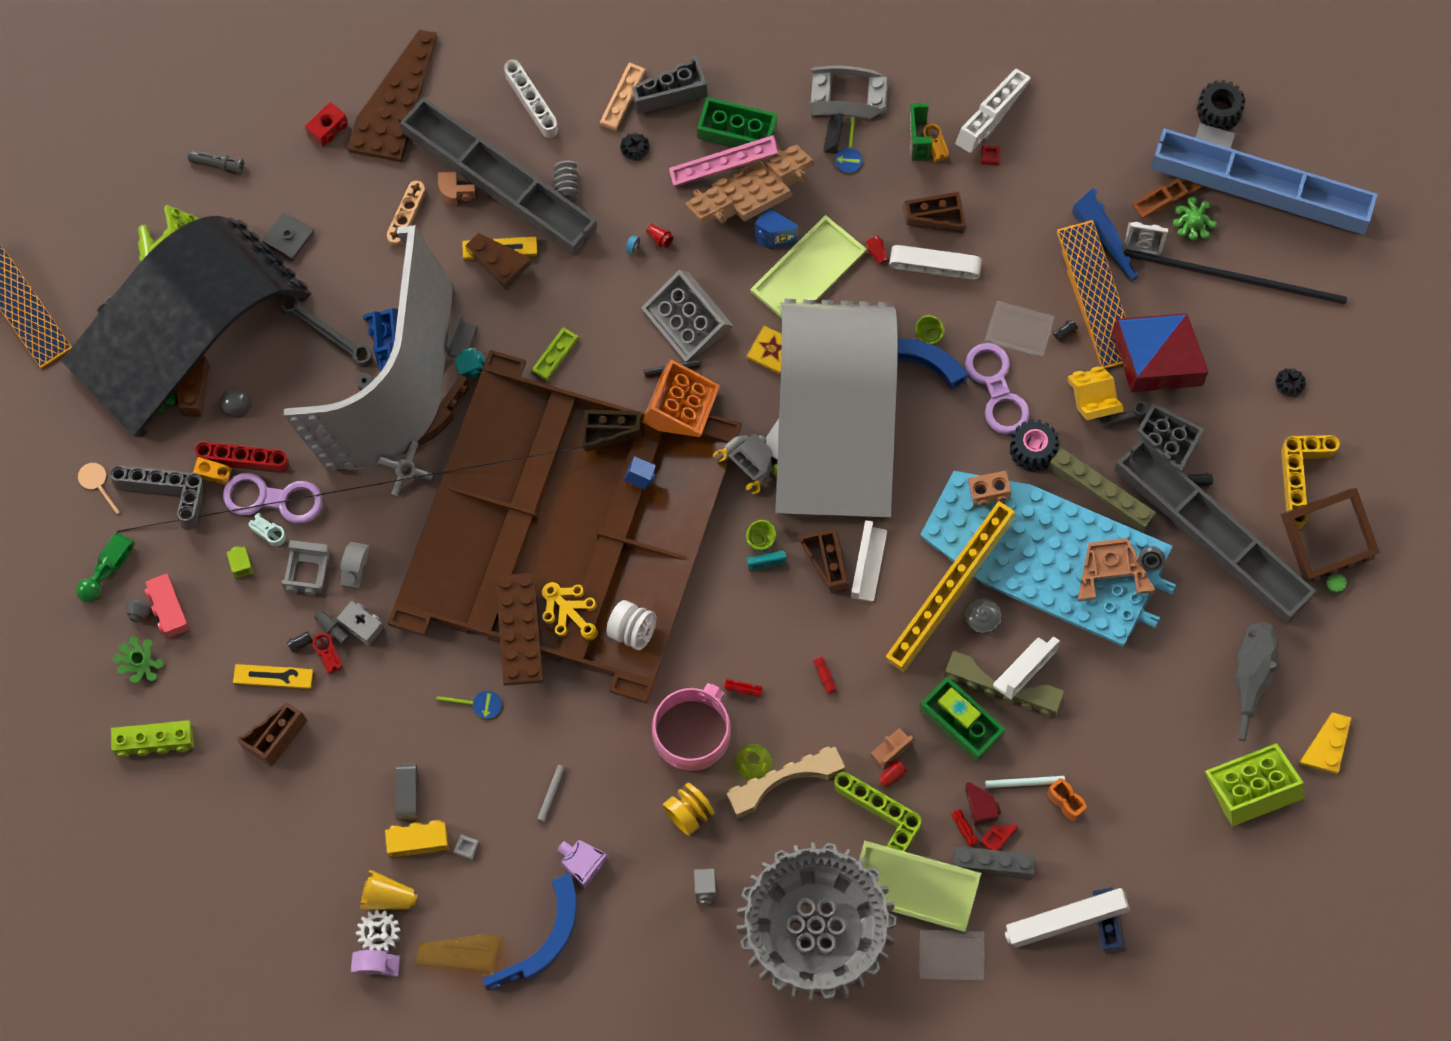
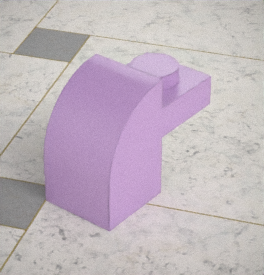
[351,950,400,977]

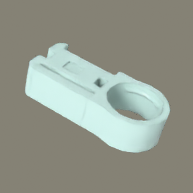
[248,513,286,546]

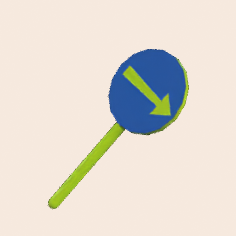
[835,117,862,174]
[436,691,502,719]

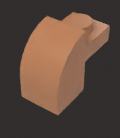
[438,172,476,207]

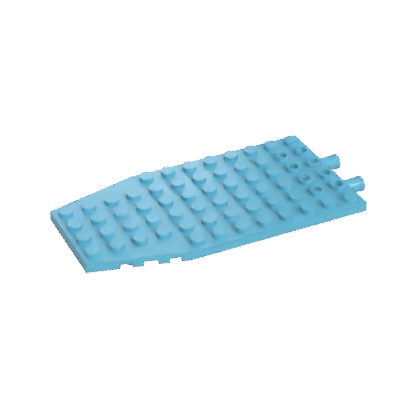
[920,471,1176,647]

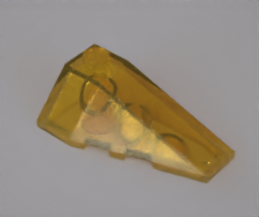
[416,933,503,976]

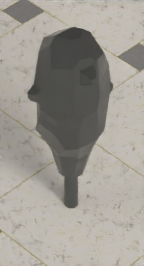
[1235,621,1279,741]

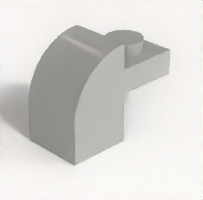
[340,542,369,588]

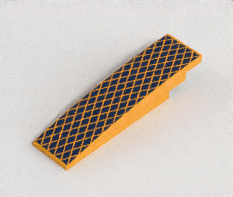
[1057,220,1126,369]
[0,244,72,369]

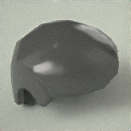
[220,388,251,418]

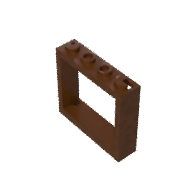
[1280,488,1380,582]

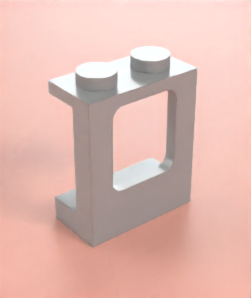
[281,540,330,596]

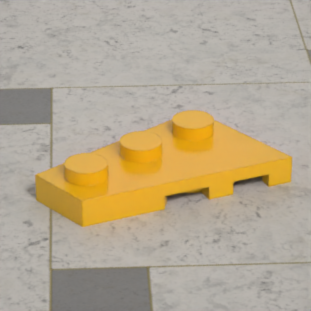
[1299,712,1351,774]

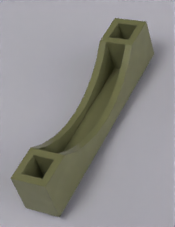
[1048,448,1156,533]
[944,650,1064,717]

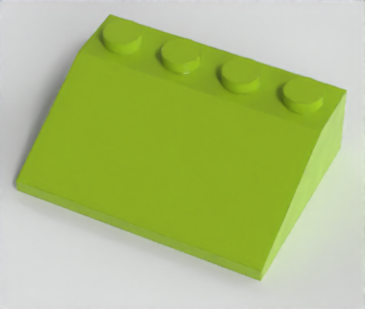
[1205,743,1305,827]

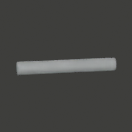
[537,765,565,822]

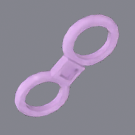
[965,343,1030,435]
[223,473,323,524]

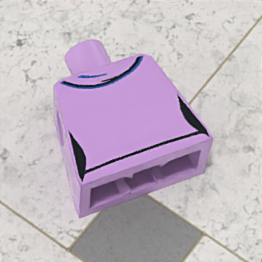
[558,840,608,889]

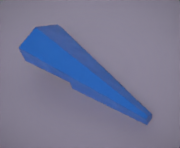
[1072,188,1138,281]
[363,308,398,371]

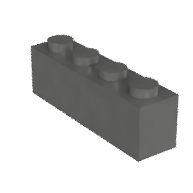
[953,847,1036,880]

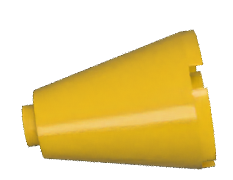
[360,870,417,910]

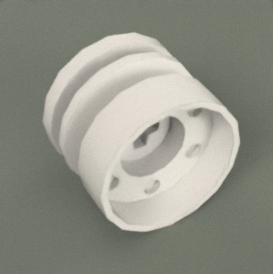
[607,600,656,650]

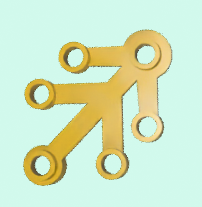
[542,582,598,640]

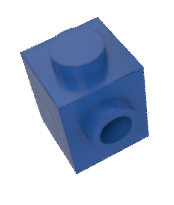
[624,456,656,490]

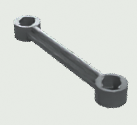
[280,295,373,367]

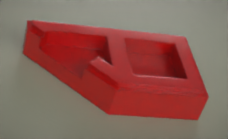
[980,824,1018,851]

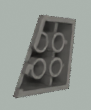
[1137,403,1204,472]

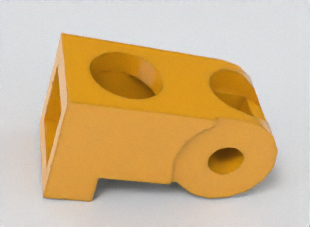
[193,457,232,485]

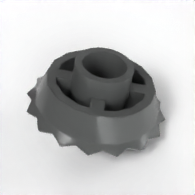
[964,597,1003,633]

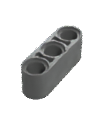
[396,763,418,820]

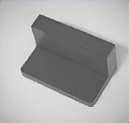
[445,315,478,358]

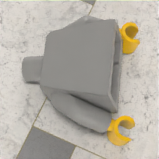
[713,434,773,494]

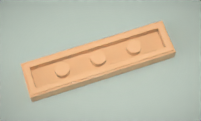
[600,63,646,131]

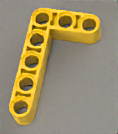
[1281,435,1340,530]

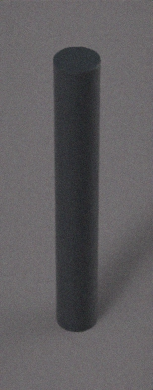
[644,359,700,377]

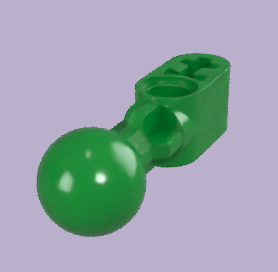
[76,532,135,603]

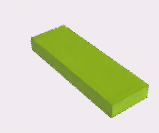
[531,327,579,382]

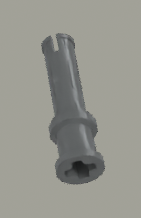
[187,149,244,175]

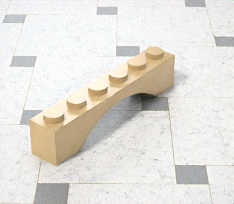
[727,746,845,819]

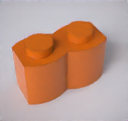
[1047,778,1087,822]

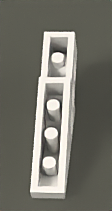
[955,69,1031,153]

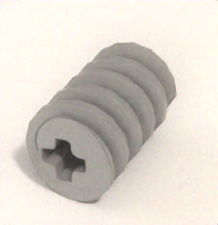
[554,161,578,202]

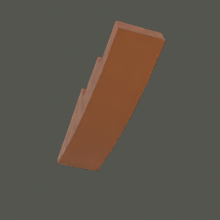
[1132,178,1204,219]

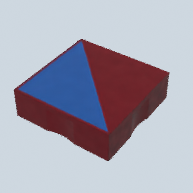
[1111,313,1208,392]

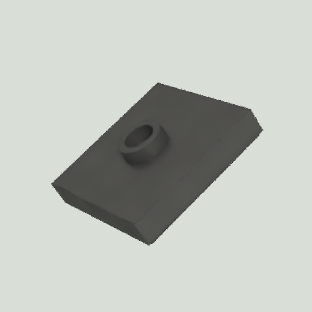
[262,212,314,261]

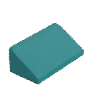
[746,550,786,571]

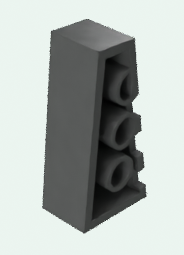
[632,56,708,114]

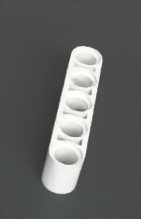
[504,60,558,138]
[889,245,982,280]

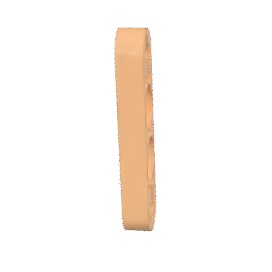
[387,181,425,246]

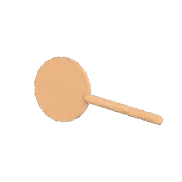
[78,463,120,514]

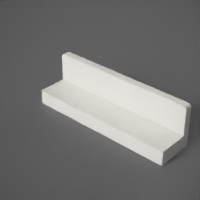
[851,520,887,602]
[993,637,1059,699]

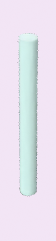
[985,776,1065,789]

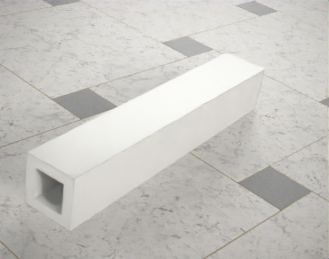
[1005,888,1130,948]

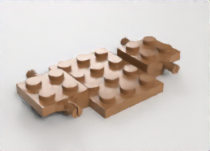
[685,144,815,225]

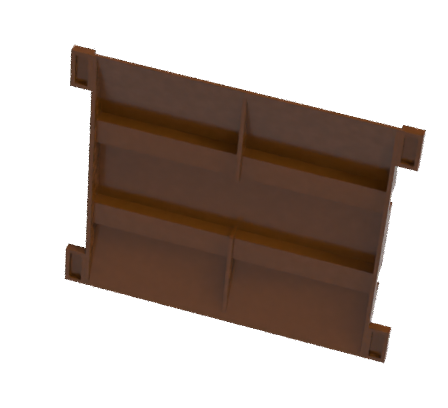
[388,350,742,704]

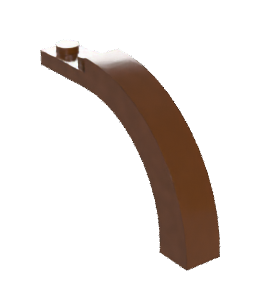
[417,375,469,446]

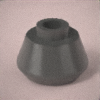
[1139,546,1165,571]
[126,599,152,623]

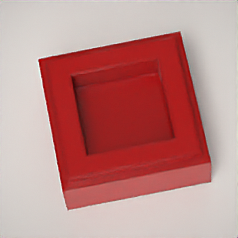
[981,145,1000,166]

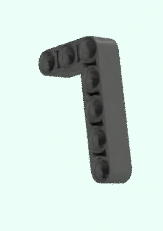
[110,466,205,530]

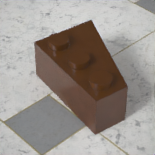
[798,528,850,594]

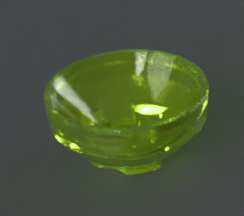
[736,744,772,779]

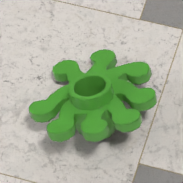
[1173,197,1217,240]
[113,636,163,684]

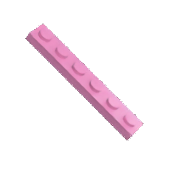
[669,135,779,187]

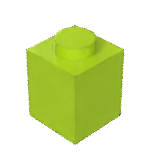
[227,546,254,579]

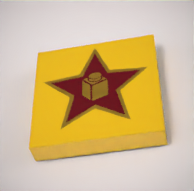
[747,326,782,374]

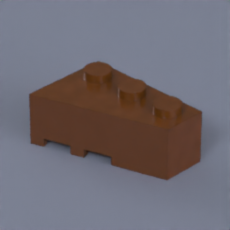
[903,192,966,233]
[465,233,532,289]
[176,356,209,417]
[236,702,308,767]

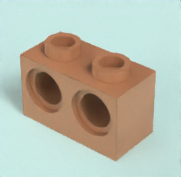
[968,471,1011,507]

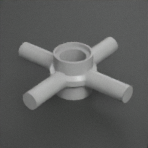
[377,441,433,496]

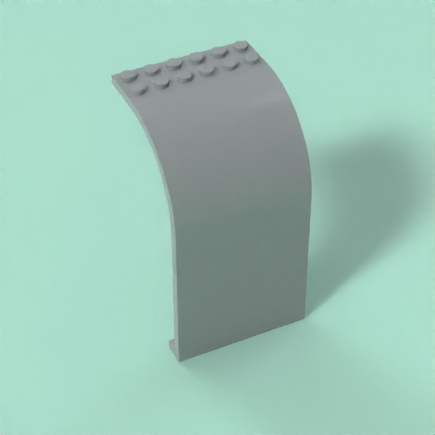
[284,225,453,471]
[775,299,897,517]

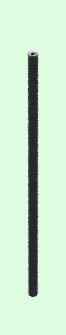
[1125,249,1347,304]

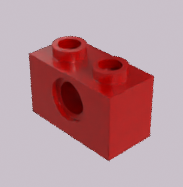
[305,101,348,147]

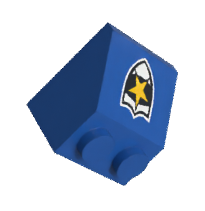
[755,208,798,249]

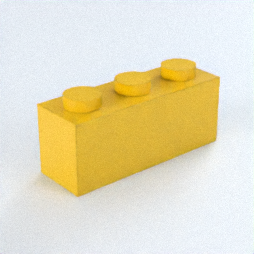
[385,820,449,858]

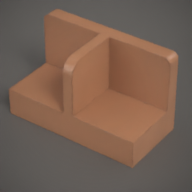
[870,728,914,769]

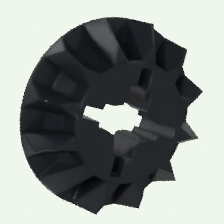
[620,132,649,160]
[1275,368,1306,397]

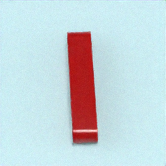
[195,442,289,473]

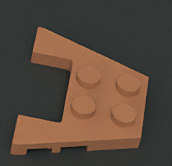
[1078,538,1155,602]

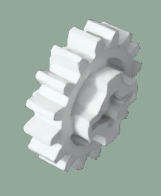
[356,910,401,953]

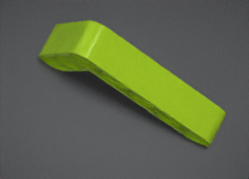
[834,772,921,852]

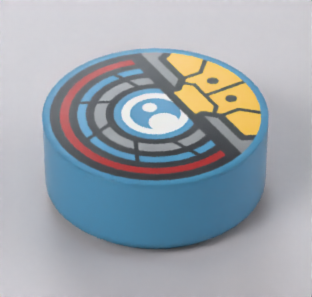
[626,235,640,255]

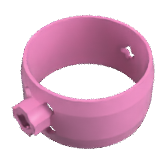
[652,683,731,771]

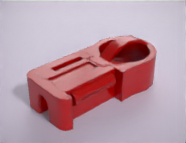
[313,633,343,674]

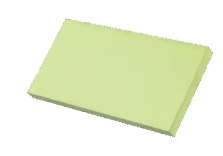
[750,215,867,318]
[859,841,981,932]

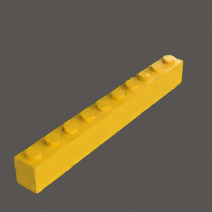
[886,501,1016,673]

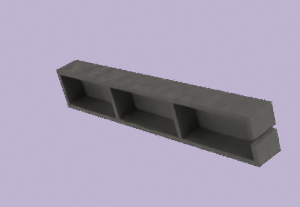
[400,97,597,256]
[1114,438,1316,624]

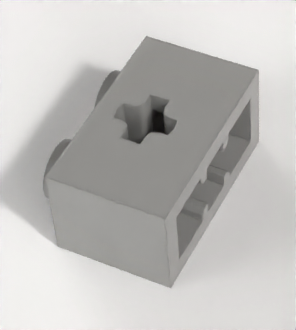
[337,601,384,646]
[694,869,716,905]

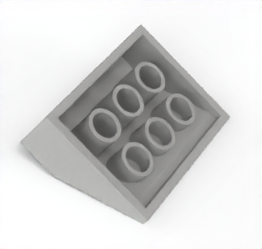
[641,269,733,362]

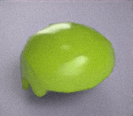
[915,315,945,345]
[746,520,776,551]

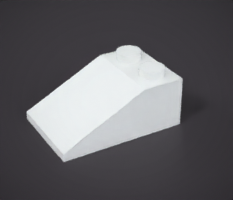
[1124,222,1168,256]

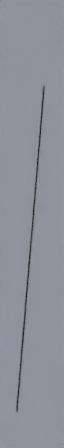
[117,446,587,532]

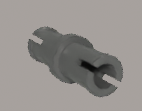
[314,610,350,645]

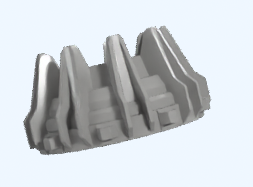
[737,842,896,1004]

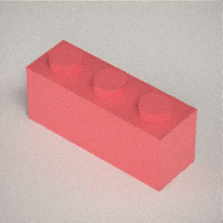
[145,573,190,638]

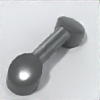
[1098,401,1149,429]

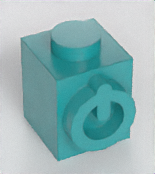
[454,348,486,378]

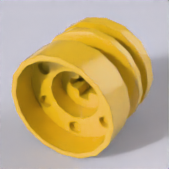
[662,782,715,836]

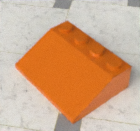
[642,359,720,437]

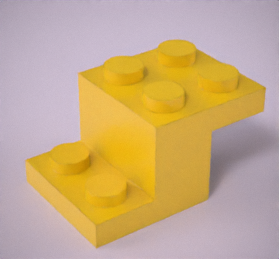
[1067,367,1123,420]

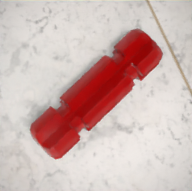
[813,656,837,694]
[724,679,763,697]
[951,809,978,847]

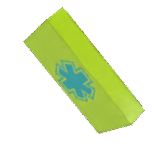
[938,687,981,729]

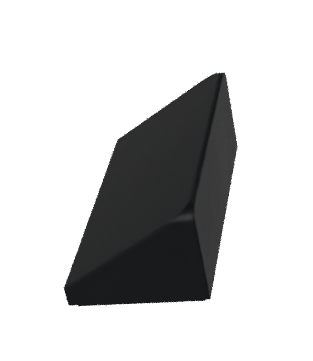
[823,113,843,154]

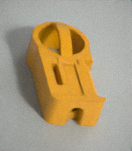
[922,123,949,162]

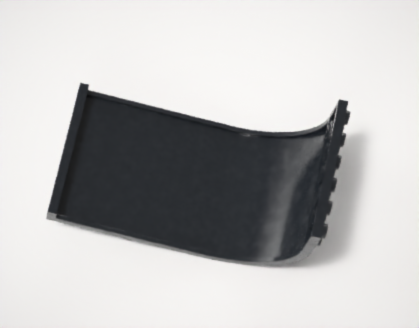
[61,216,312,437]

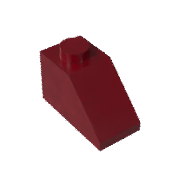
[965,782,1001,825]

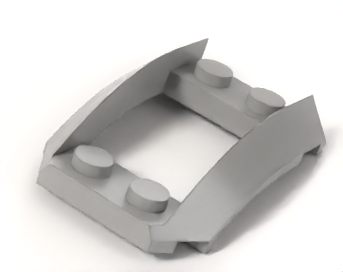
[809,66,889,121]

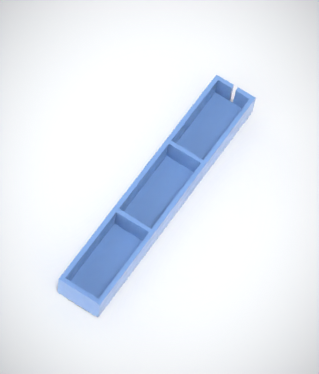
[1150,128,1377,235]

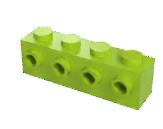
[111,720,194,758]

